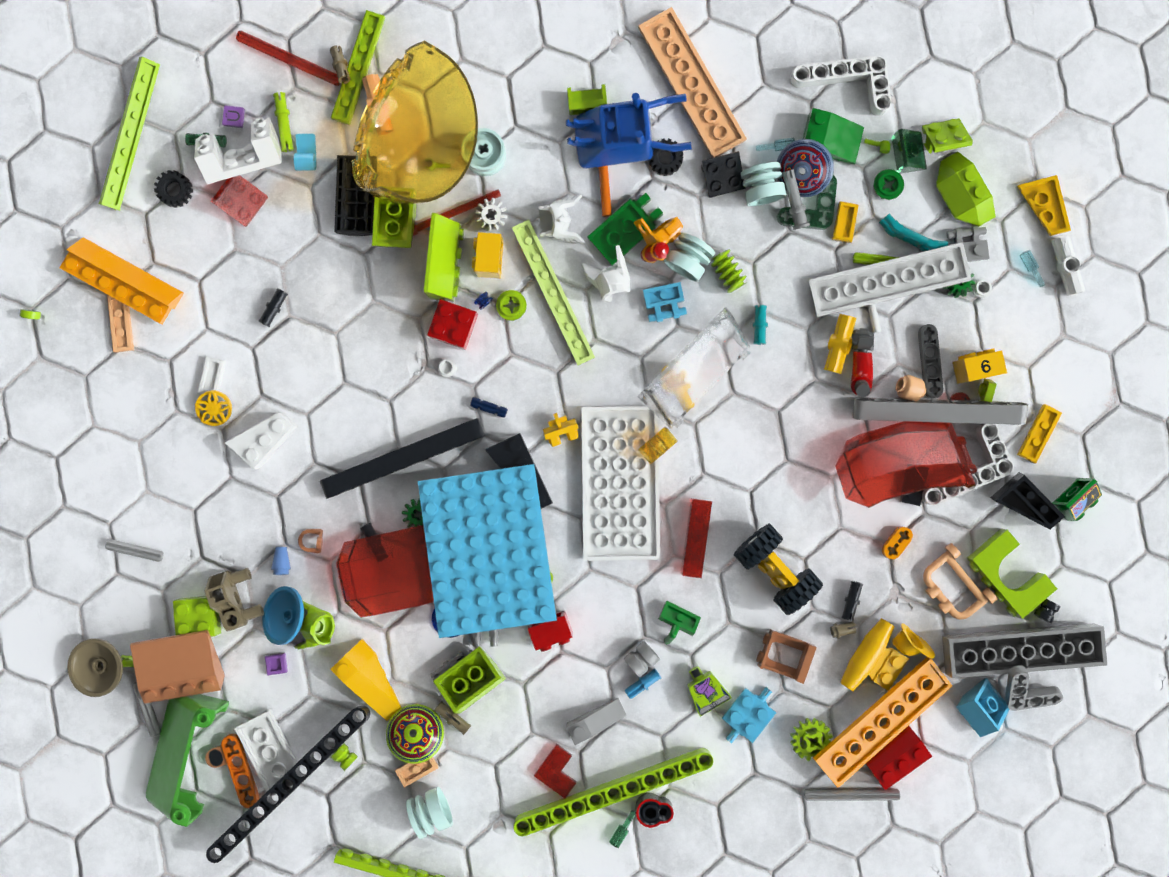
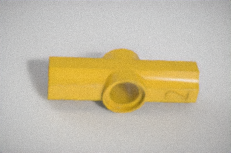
[824,314,856,374]

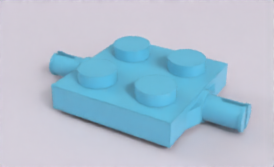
[722,687,776,743]

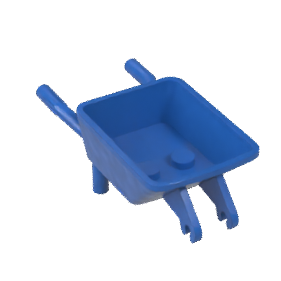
[565,93,692,169]

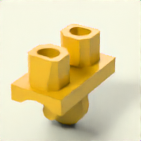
[543,413,579,447]

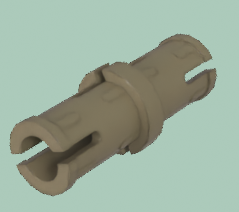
[330,45,351,84]
[434,701,471,735]

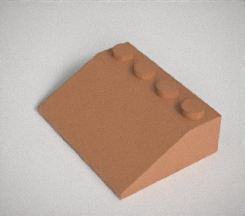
[130,630,225,704]

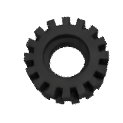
[648,138,683,176]
[154,170,193,208]

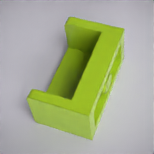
[567,84,607,115]

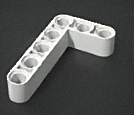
[790,56,891,116]
[922,424,1014,505]

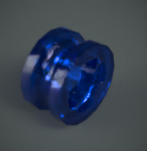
[474,292,493,310]

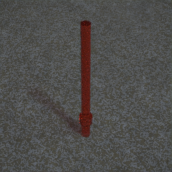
[413,189,501,236]

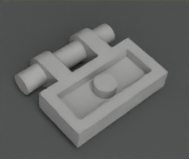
[946,226,990,262]

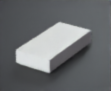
[197,357,226,397]

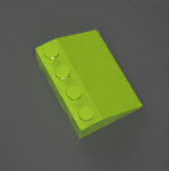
[424,213,464,302]

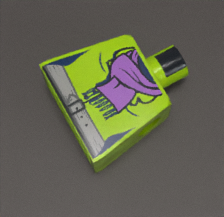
[687,666,732,717]

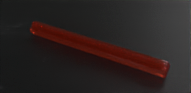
[236,30,341,86]

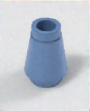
[271,547,291,575]

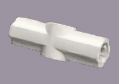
[1052,236,1085,296]

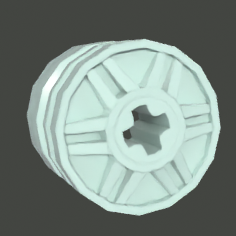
[740,162,787,206]
[664,233,715,282]
[406,787,453,839]

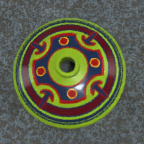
[386,704,444,764]

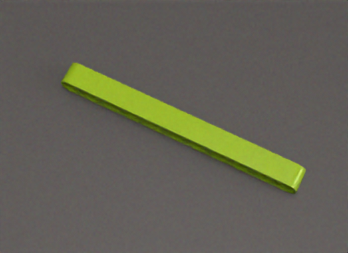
[514,748,714,837]

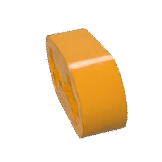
[882,527,913,559]

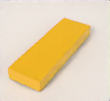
[1017,404,1062,464]

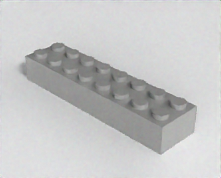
[942,623,1107,678]

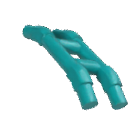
[879,213,948,252]

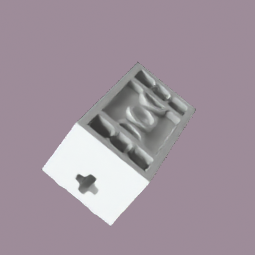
[194,118,282,184]

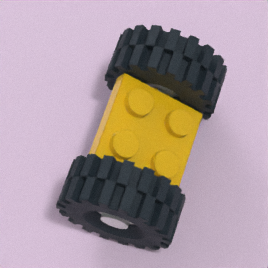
[734,523,823,615]

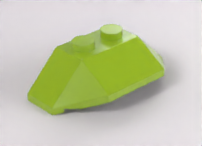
[936,151,996,227]

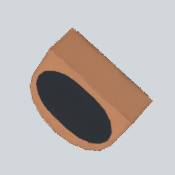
[205,745,227,768]

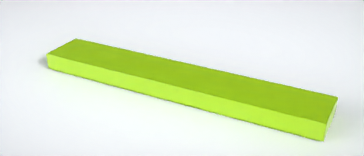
[331,10,385,125]

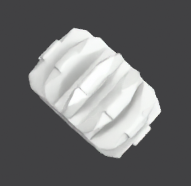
[475,198,508,231]

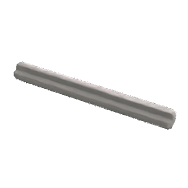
[804,789,900,801]

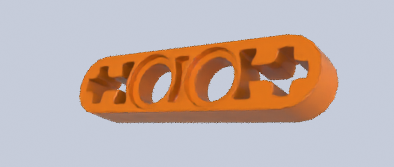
[221,734,259,808]

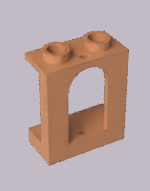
[756,629,817,684]

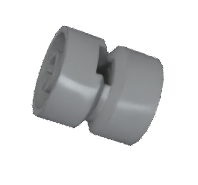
[624,641,660,677]

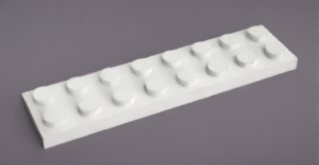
[809,242,972,318]

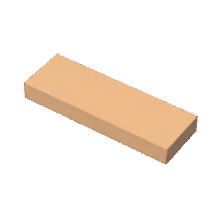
[107,295,134,353]

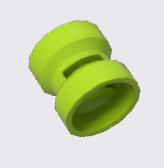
[330,743,358,771]

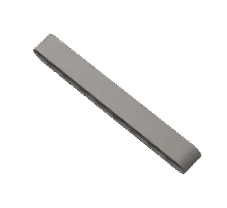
[853,397,1028,425]

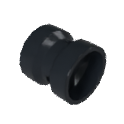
[1034,599,1061,624]

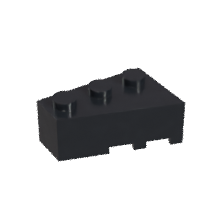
[990,472,1065,530]

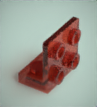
[211,175,268,227]

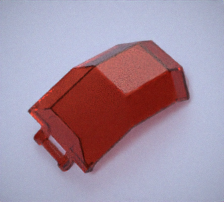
[835,421,977,508]
[335,525,434,617]

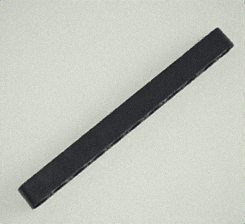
[206,705,370,863]

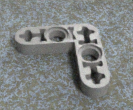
[1005,665,1063,711]

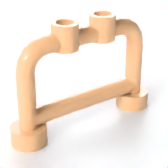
[923,543,998,620]

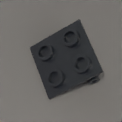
[701,151,746,198]

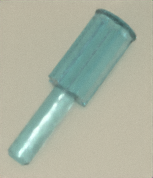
[756,137,795,152]
[1019,250,1045,287]

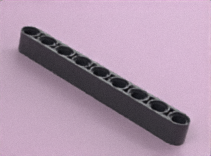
[319,418,485,499]

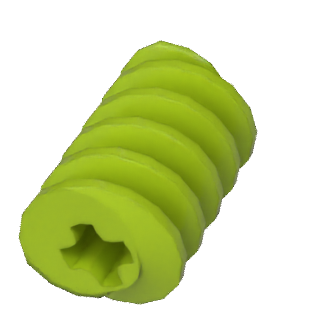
[711,249,747,293]

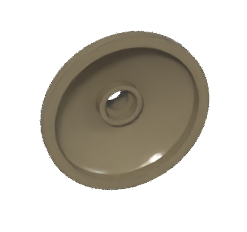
[67,638,123,697]

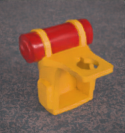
[634,217,683,263]

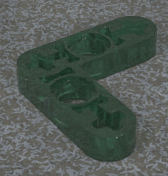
[777,175,837,230]

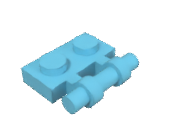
[643,282,687,322]

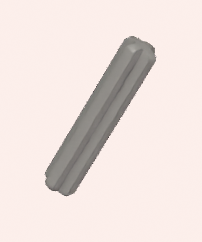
[105,539,164,562]
[132,682,161,737]

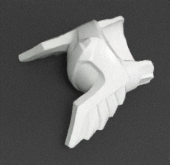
[538,194,585,244]
[581,245,631,302]

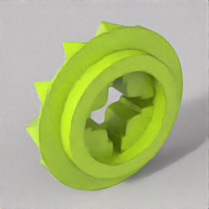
[496,290,527,321]

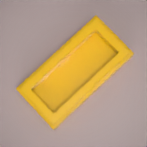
[832,201,859,243]

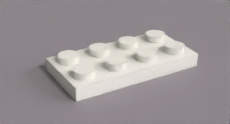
[234,709,303,796]

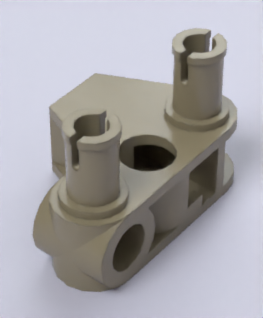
[204,568,264,631]

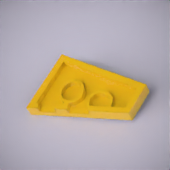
[1017,175,1071,236]

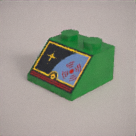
[1052,478,1102,521]

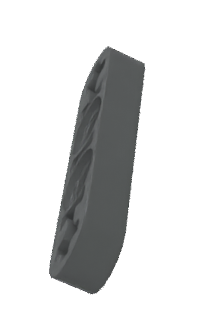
[918,324,944,399]

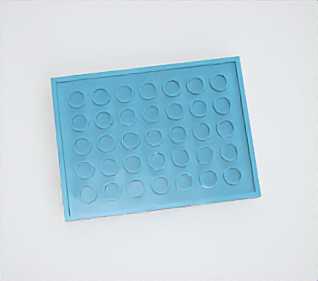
[418,464,557,638]

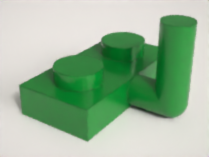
[658,601,701,644]

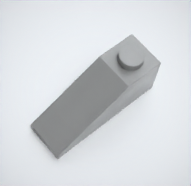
[566,698,627,745]

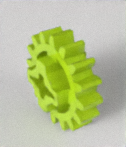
[790,718,833,761]

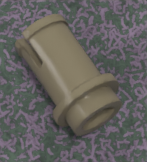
[830,621,856,639]

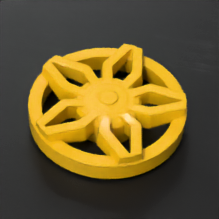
[195,390,232,426]

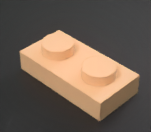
[395,757,439,788]

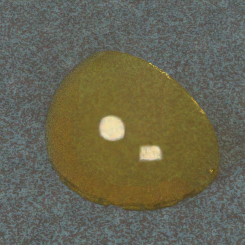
[352,40,478,204]

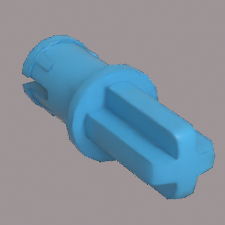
[625,668,662,699]

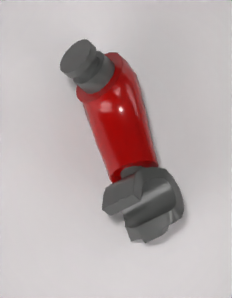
[851,328,874,397]

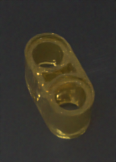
[638,426,678,464]

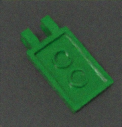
[587,193,663,266]

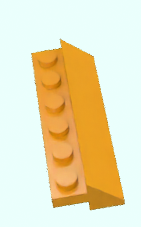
[59,237,184,325]

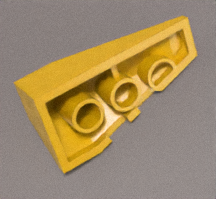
[330,639,401,721]

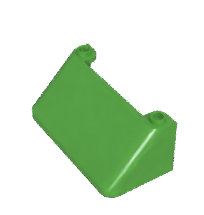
[146,694,229,827]

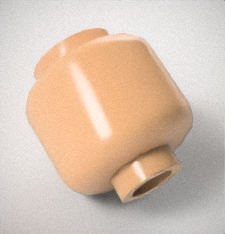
[896,375,926,402]

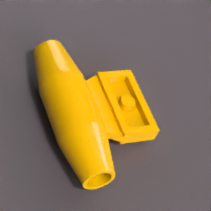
[840,618,909,691]

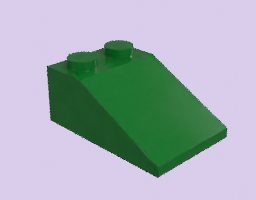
[802,108,864,165]

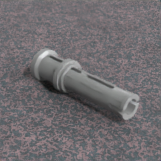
[782,169,810,230]

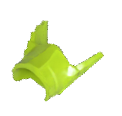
[294,601,335,649]

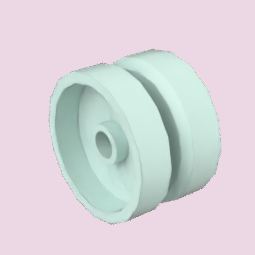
[462,128,506,176]

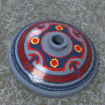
[777,139,834,197]

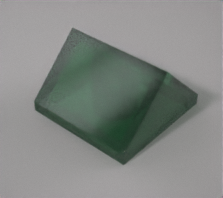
[892,129,927,174]

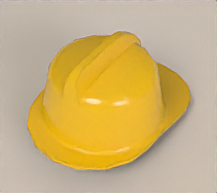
[892,623,935,659]

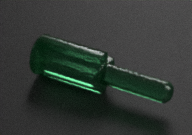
[609,810,636,848]

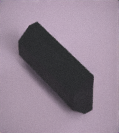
[334,155,377,236]

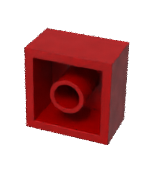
[427,299,478,350]
[528,611,573,652]

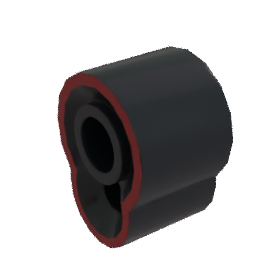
[635,793,674,828]

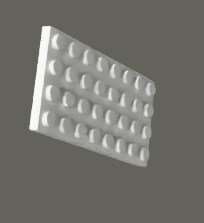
[581,406,660,561]

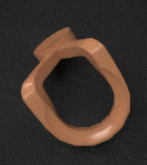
[298,529,323,553]

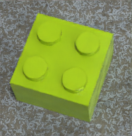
[173,596,221,637]

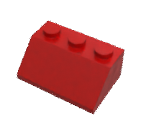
[866,725,933,790]

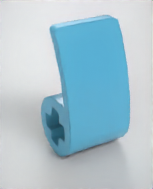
[294,134,316,171]

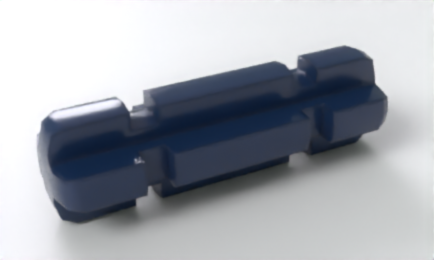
[470,397,508,418]

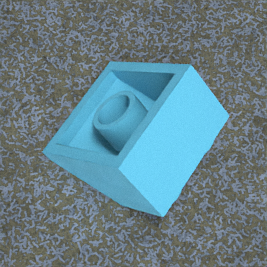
[956,678,1010,737]

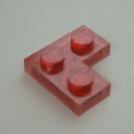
[534,743,576,799]

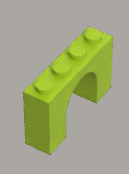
[967,529,1058,619]

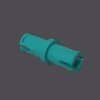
[753,305,768,345]

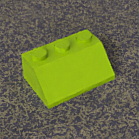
[433,646,506,714]

